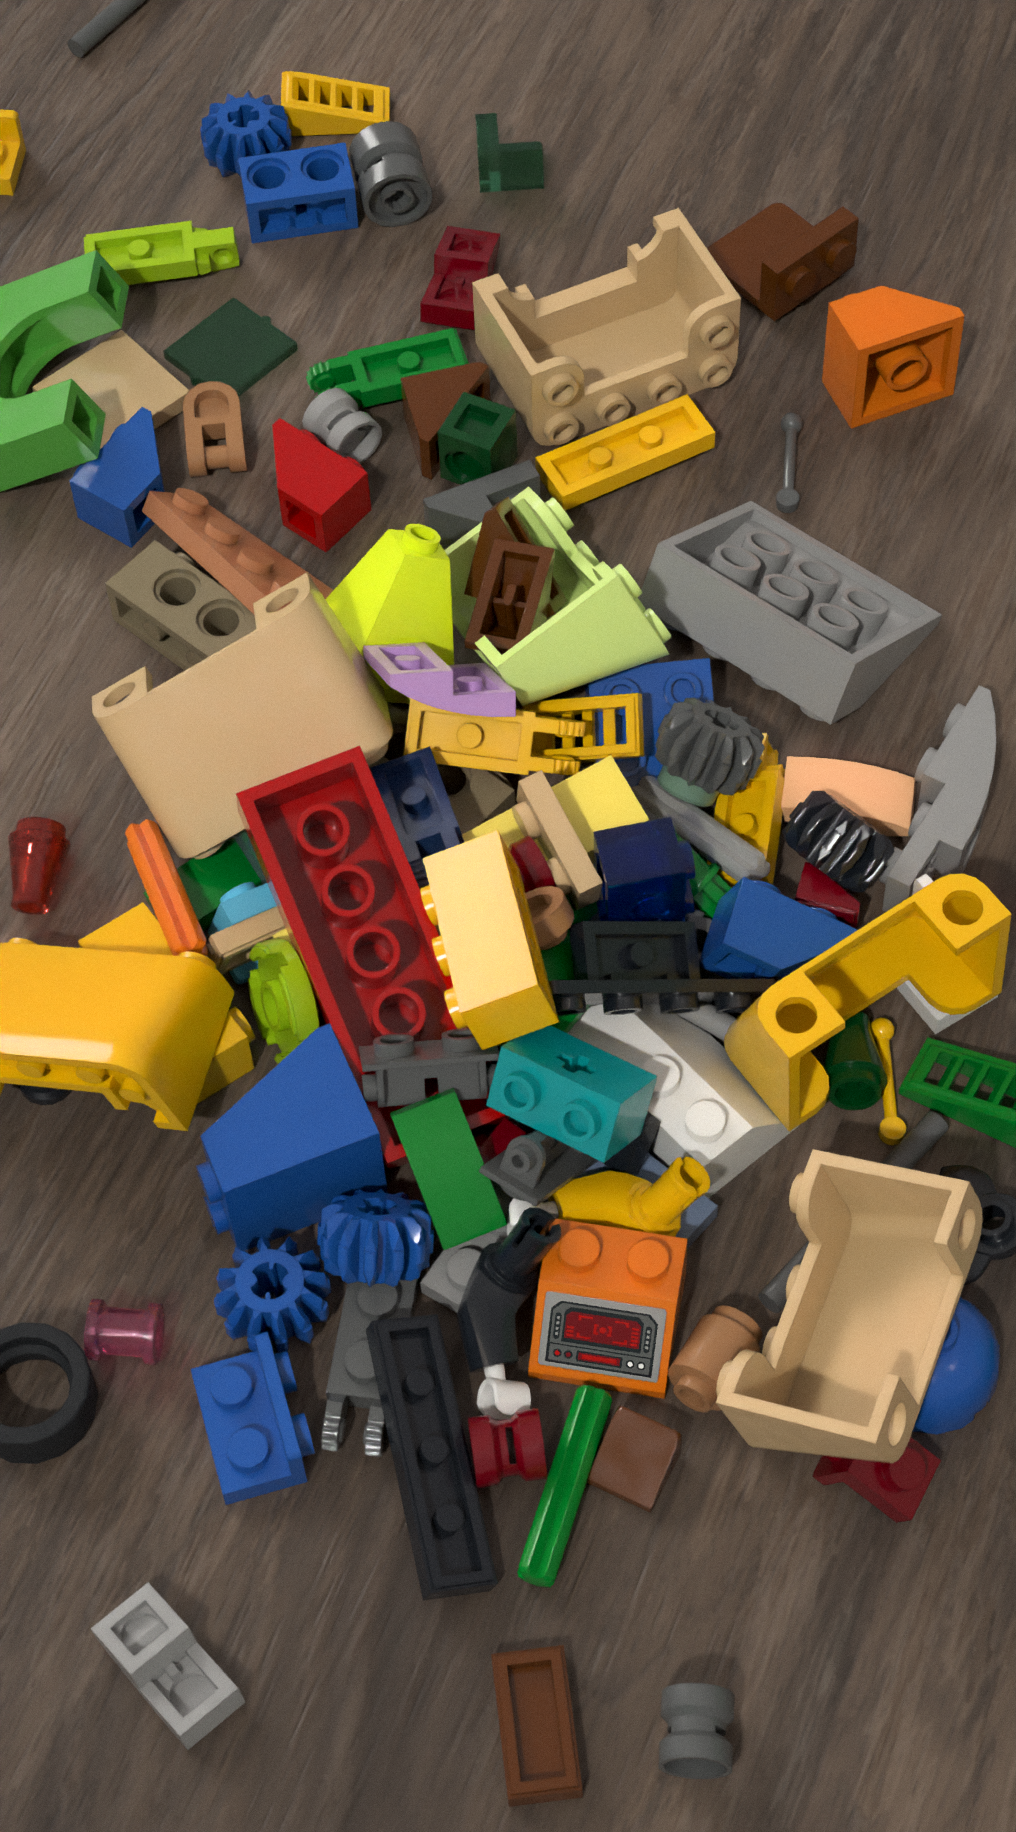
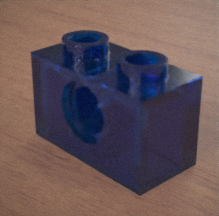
[593,817,696,921]

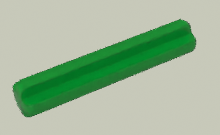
[517,1385,612,1588]

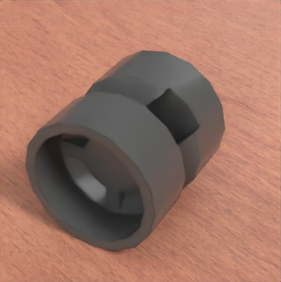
[349,121,432,227]

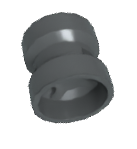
[658,1683,735,1779]

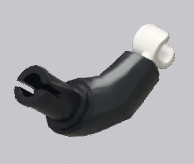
[457,1207,561,1420]

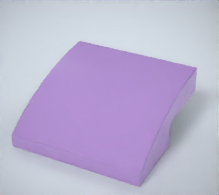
[363,642,516,717]

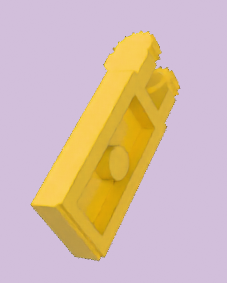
[403,698,586,776]

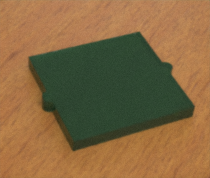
[163,297,298,397]

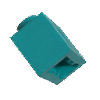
[486,1026,658,1163]

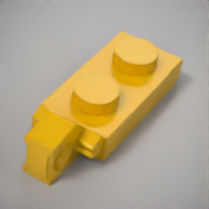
[707,733,785,888]

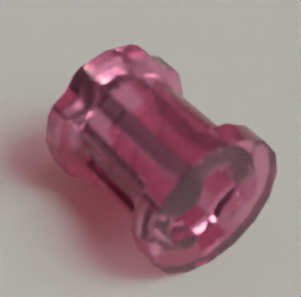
[84,1299,165,1365]

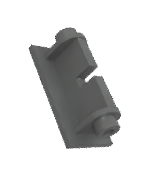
[359,1028,499,1108]
[479,1130,599,1207]

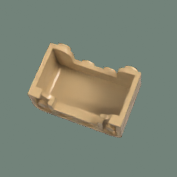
[472,208,741,446]

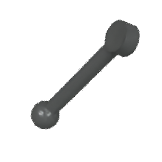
[776,412,803,513]

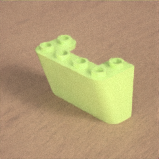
[444,486,672,706]

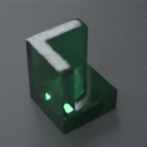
[475,113,544,193]

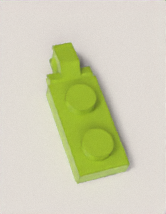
[84,220,239,285]

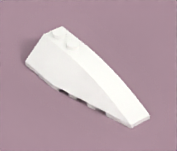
[568,1004,799,1198]

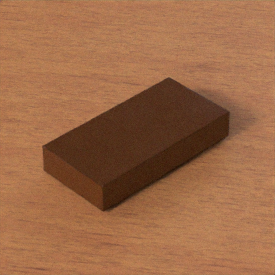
[491,1645,583,1807]

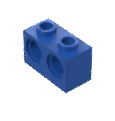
[238,142,359,244]

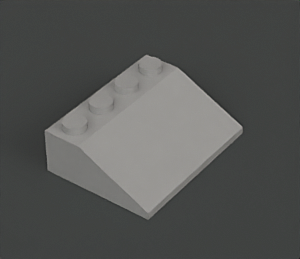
[638,501,942,725]

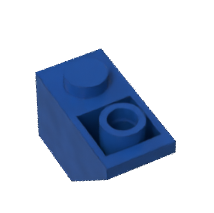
[69,407,165,548]
[699,877,857,982]

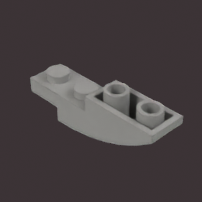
[879,685,996,912]

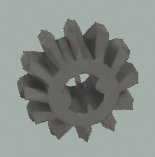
[655,698,765,795]

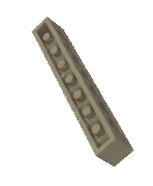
[105,540,515,834]

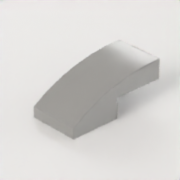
[91,1582,245,1750]

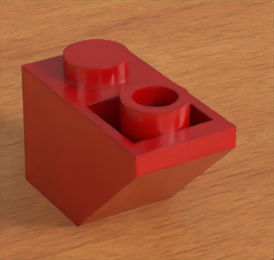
[272,418,372,553]

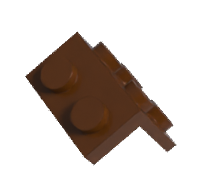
[707,203,859,321]

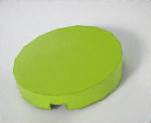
[248,937,319,1064]

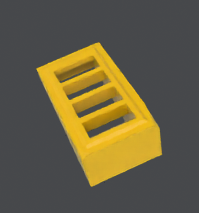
[281,71,390,136]
[522,693,644,763]

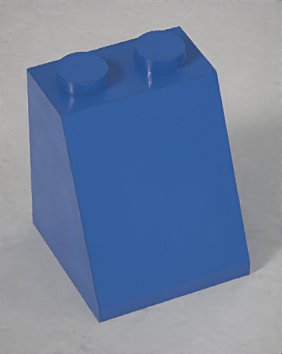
[196,1023,388,1251]

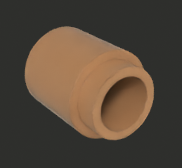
[668,1305,763,1412]

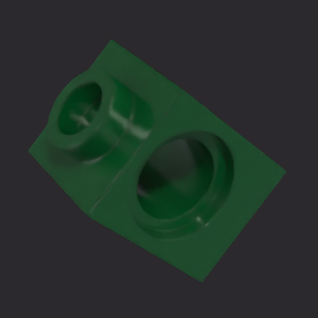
[437,392,518,485]

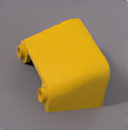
[0,938,235,1131]

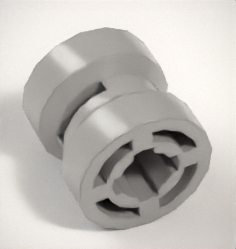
[302,388,382,464]

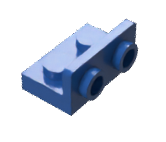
[191,1332,315,1505]

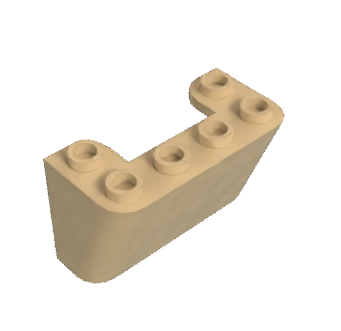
[92,572,393,859]
[716,1149,983,1464]

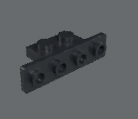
[548,921,776,1016]

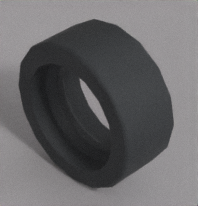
[0,1322,98,1464]

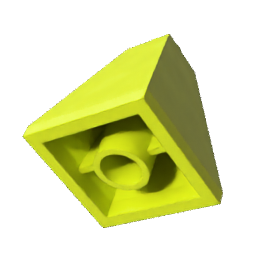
[325,524,454,704]

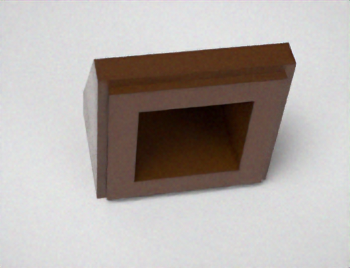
[587,1406,682,1513]

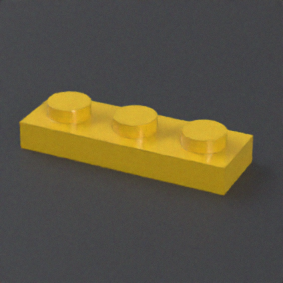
[535,394,715,511]

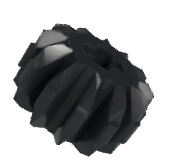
[782,791,895,892]

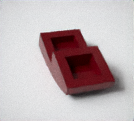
[420,226,500,330]

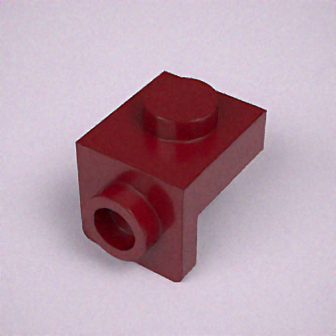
[812,1437,941,1523]

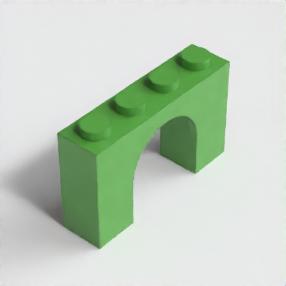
[0,250,129,492]

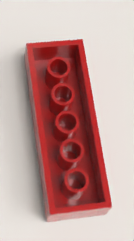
[236,745,510,1172]

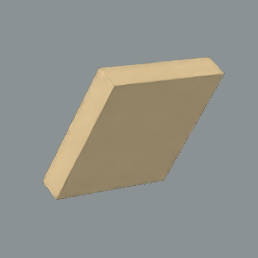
[32,330,189,449]

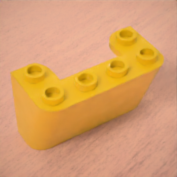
[724,874,1012,1131]

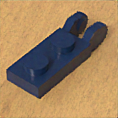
[370,746,464,888]

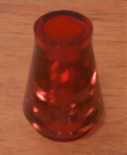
[8,817,71,915]

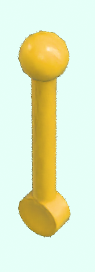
[870,1017,906,1145]

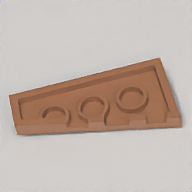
[142,488,333,615]

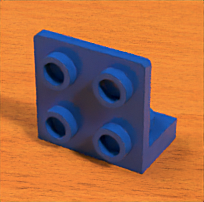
[584,658,714,788]

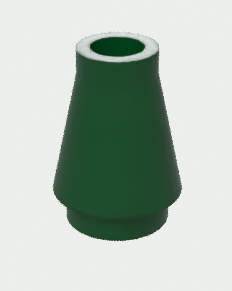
[824,1012,887,1111]

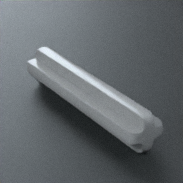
[631,776,770,881]

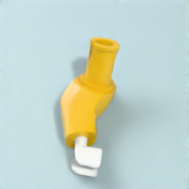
[507,1156,710,1237]

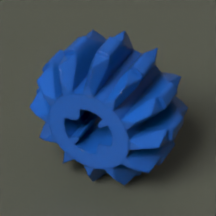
[200,90,292,178]
[317,1189,434,1288]
[214,1235,331,1352]

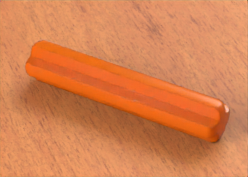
[125,819,209,956]

